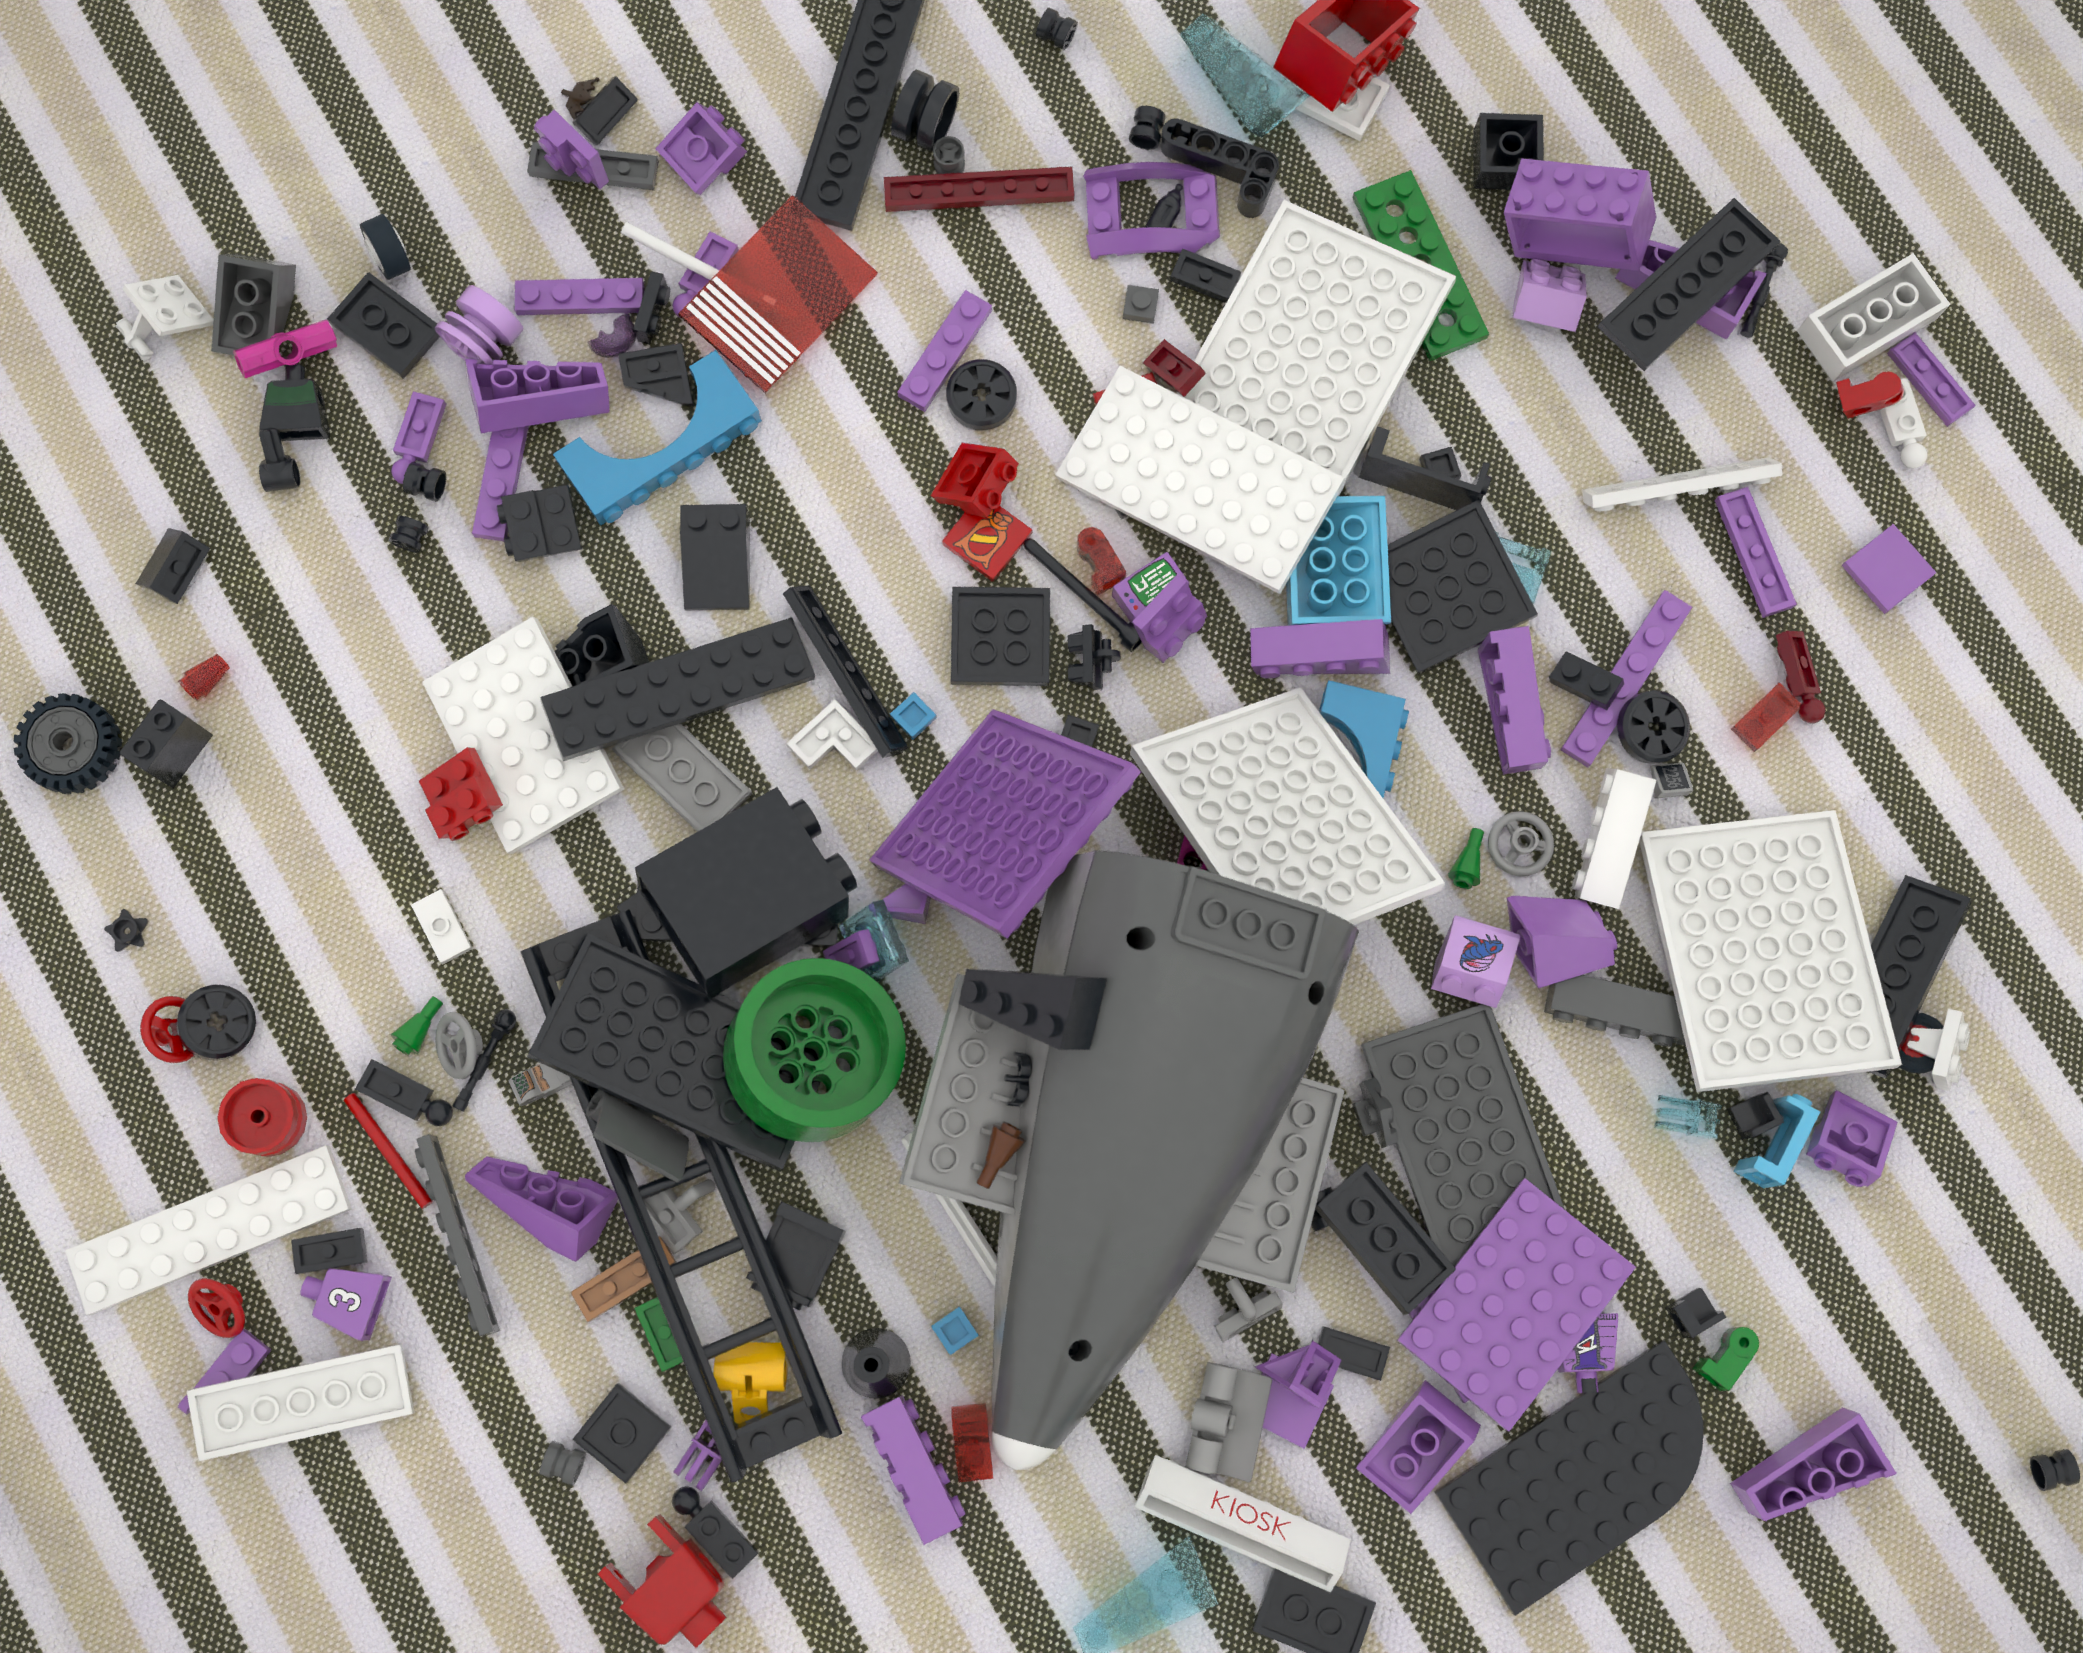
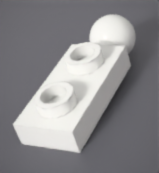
[1879,378,1928,469]

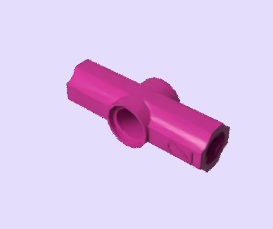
[233,319,338,378]

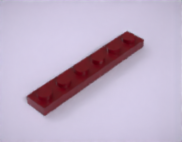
[884,167,1074,212]

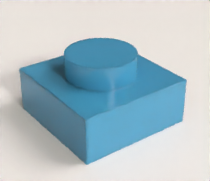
[890,692,937,740]
[931,1307,979,1355]

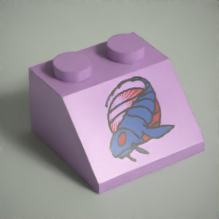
[1431,915,1520,1008]

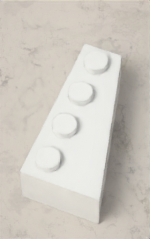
[1572,768,1656,909]

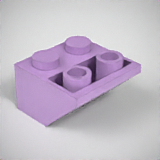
[1513,259,1587,332]

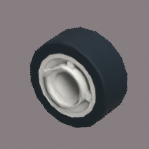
[360,214,411,280]

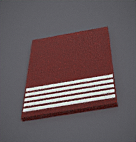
[678,195,878,394]

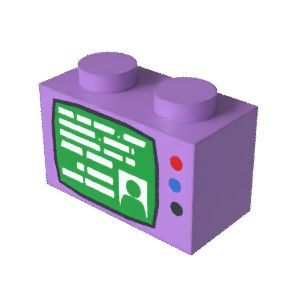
[1112,552,1189,622]

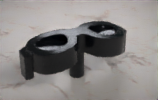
[1004,1052,1031,1107]

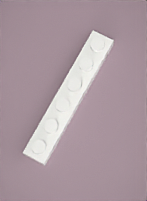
[1582,457,1782,511]

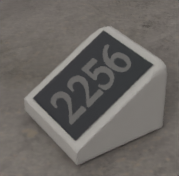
[1650,763,1693,799]

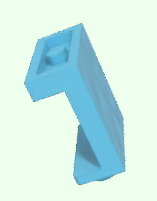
[1733,1094,1820,1188]

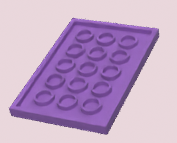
[1397,1178,1636,1432]

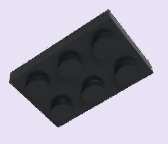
[327,272,440,379]
[1252,1568,1376,1653]

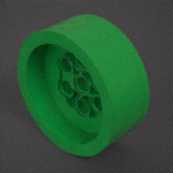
[723,958,906,1142]

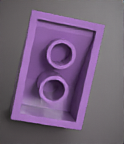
[1356,1380,1481,1514]

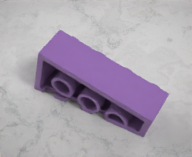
[1615,240,1767,340]
[1250,619,1390,678]

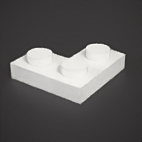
[786,700,878,771]

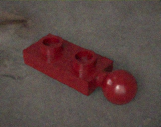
[1776,631,1826,724]

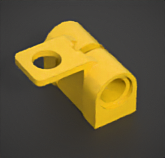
[713,1342,789,1424]

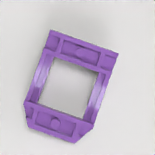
[1083,162,1220,260]

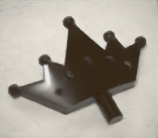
[561,77,600,120]

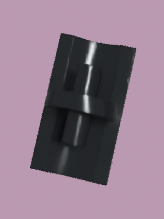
[1067,624,1121,690]

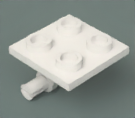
[115,275,214,361]

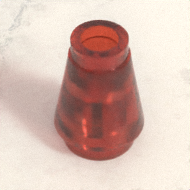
[178,654,230,701]

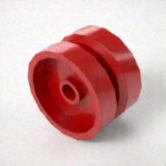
[217,1078,307,1157]

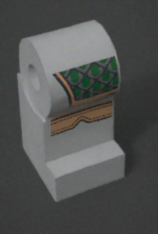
[509,1063,573,1106]

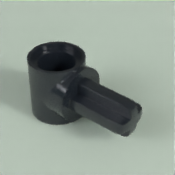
[259,428,300,492]

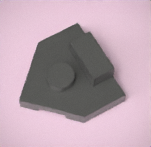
[1352,1077,1399,1149]

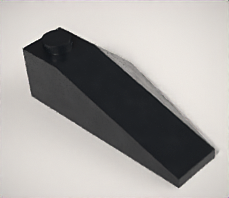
[554,604,649,687]

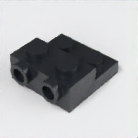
[497,485,583,562]

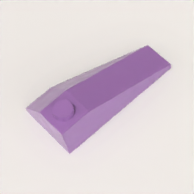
[465,1156,618,1262]

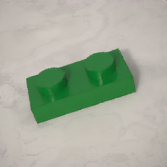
[634,1297,683,1372]

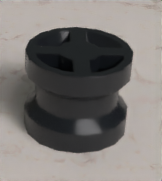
[388,516,429,553]

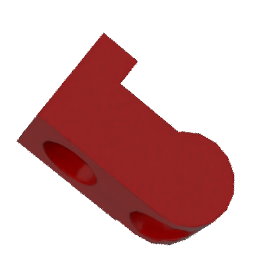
[1836,371,1904,419]

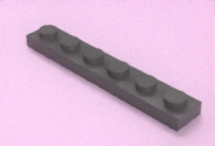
[415,1134,500,1336]

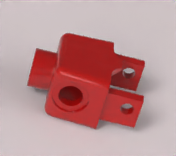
[598,1514,727,1648]

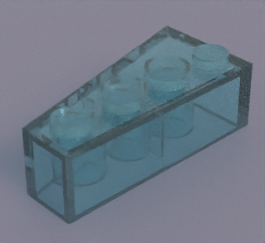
[1179,13,1310,138]

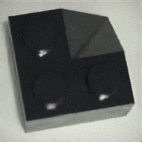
[1473,113,1544,190]

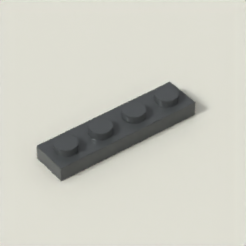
[527,142,659,190]

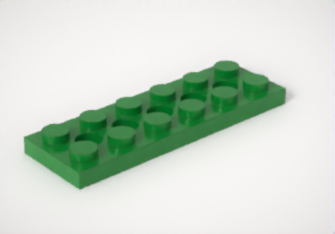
[1352,170,1489,362]

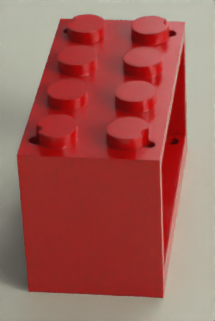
[1273,0,1420,112]

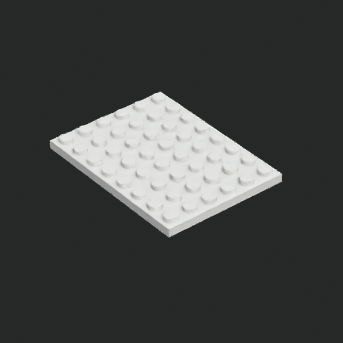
[1176,200,1456,496]
[1130,687,1445,925]
[1639,810,1902,1092]

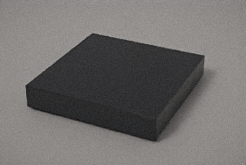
[572,1383,672,1484]

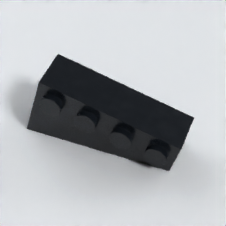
[958,969,1107,1050]

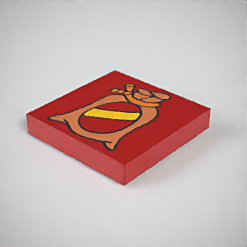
[942,506,1033,582]

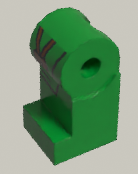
[1692,1327,1759,1391]

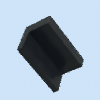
[135,528,210,604]

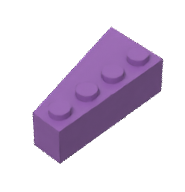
[465,359,610,433]
[1478,626,1551,775]
[861,1394,966,1545]
[1730,1407,1897,1521]

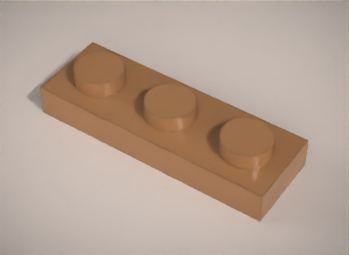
[570,1236,677,1322]

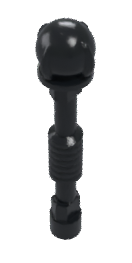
[1740,243,1788,338]
[452,1009,516,1112]

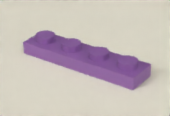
[514,278,644,315]
[897,290,992,412]
[472,426,529,541]
[1715,487,1797,618]

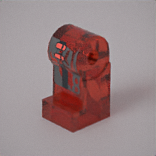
[1077,527,1126,596]

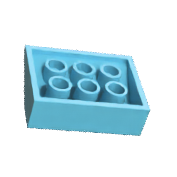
[1286,496,1391,626]

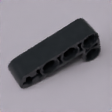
[1160,118,1279,218]

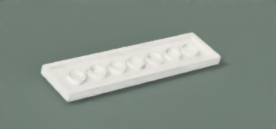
[65,1145,352,1315]

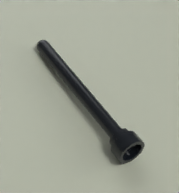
[1024,538,1142,652]

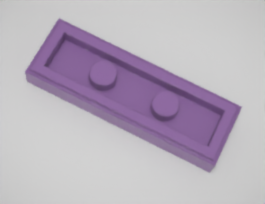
[1887,332,1976,427]

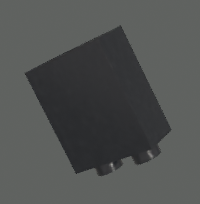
[635,787,857,999]

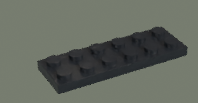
[1598,198,1781,371]
[1869,875,1972,1079]

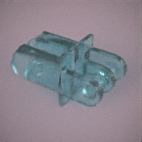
[1654,1095,1722,1139]

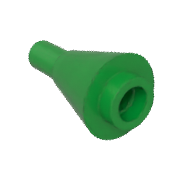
[1448,828,1484,889]
[390,996,443,1056]

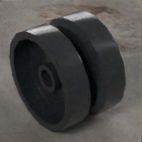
[891,69,960,152]

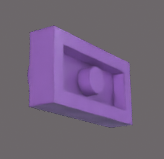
[823,929,880,971]

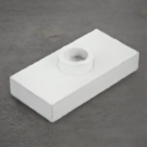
[411,889,473,965]

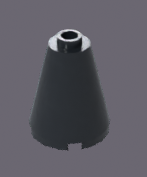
[842,1328,911,1399]

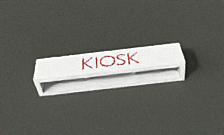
[1135,1455,1351,1592]

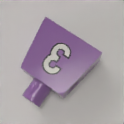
[300,1268,392,1341]

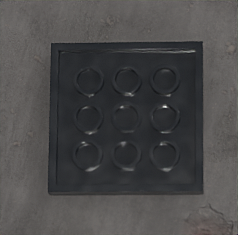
[1388,499,1538,675]

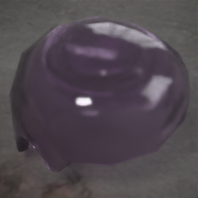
[588,313,637,358]

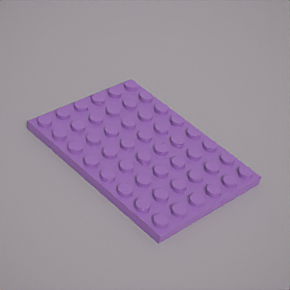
[869,709,1141,939]

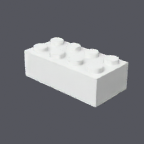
[1797,253,1951,382]

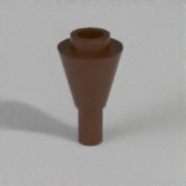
[977,1121,1025,1189]

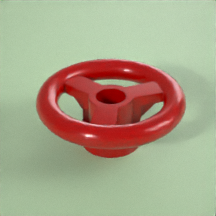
[140,996,195,1063]
[188,1278,245,1338]

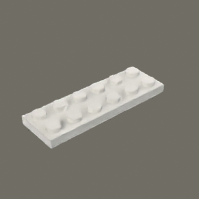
[187,1343,414,1461]

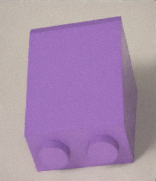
[1507,896,1617,988]

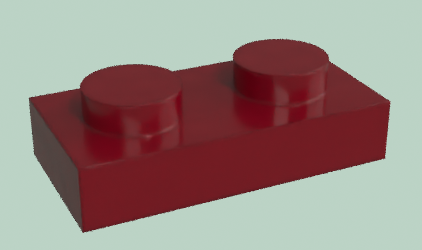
[1143,339,1206,397]

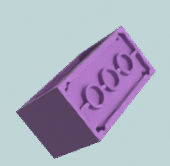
[1504,159,1656,271]

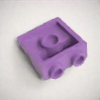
[655,102,747,195]
[534,109,609,190]
[1132,574,1207,663]
[1806,1090,1898,1187]

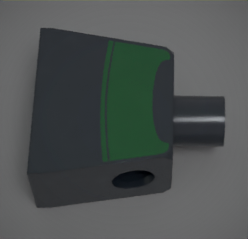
[259,364,330,441]

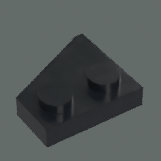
[618,343,694,407]

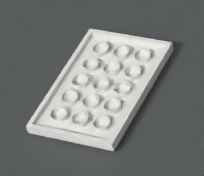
[422,617,624,854]

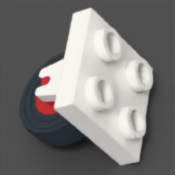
[1899,1009,1970,1091]

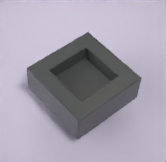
[1123,285,1159,324]

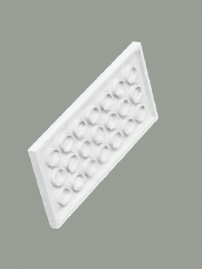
[1055,366,1345,594]

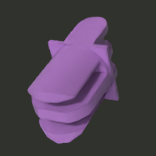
[673,1420,722,1492]

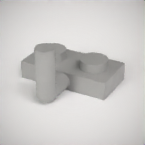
[643,1177,715,1254]
[1216,1277,1283,1342]

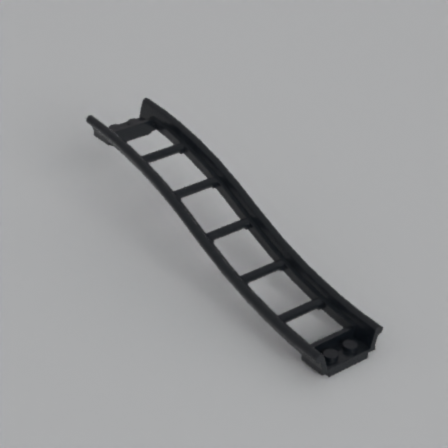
[520,909,842,1483]

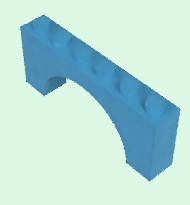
[553,350,762,526]
[1319,680,1409,805]

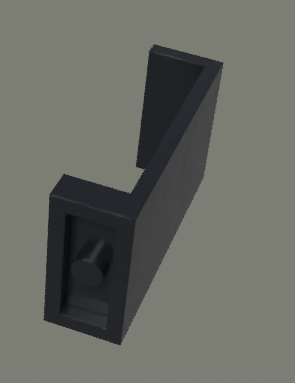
[1359,426,1492,510]

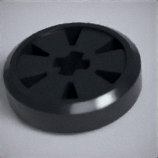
[946,359,1017,430]
[1617,690,1690,764]
[176,985,256,1061]

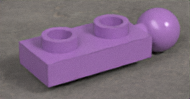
[672,231,739,319]
[391,391,447,484]

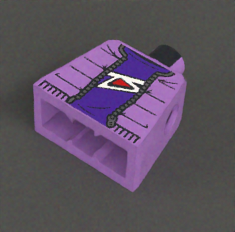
[1558,1313,1618,1393]

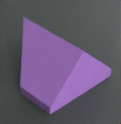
[874,884,931,924]
[1255,1341,1342,1408]

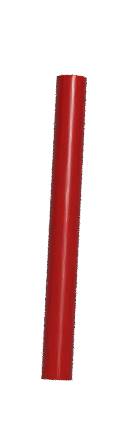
[343,1093,433,1209]

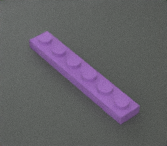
[1560,590,1692,768]

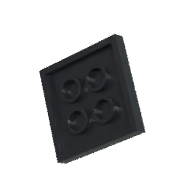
[951,587,1050,686]

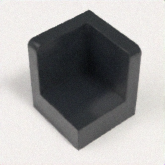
[1727,1092,1784,1140]
[1665,1288,1726,1338]

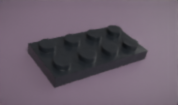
[1315,1162,1456,1315]

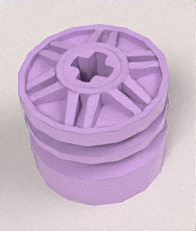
[435,285,523,364]

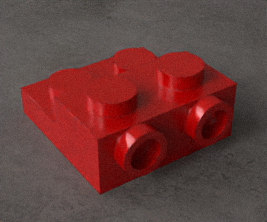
[931,442,1019,517]
[419,747,503,841]

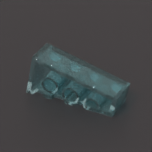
[1073,1535,1218,1653]

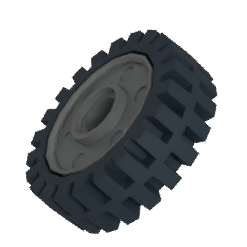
[13,693,122,794]

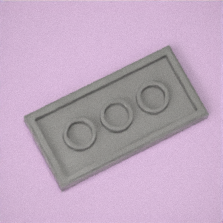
[612,723,753,832]

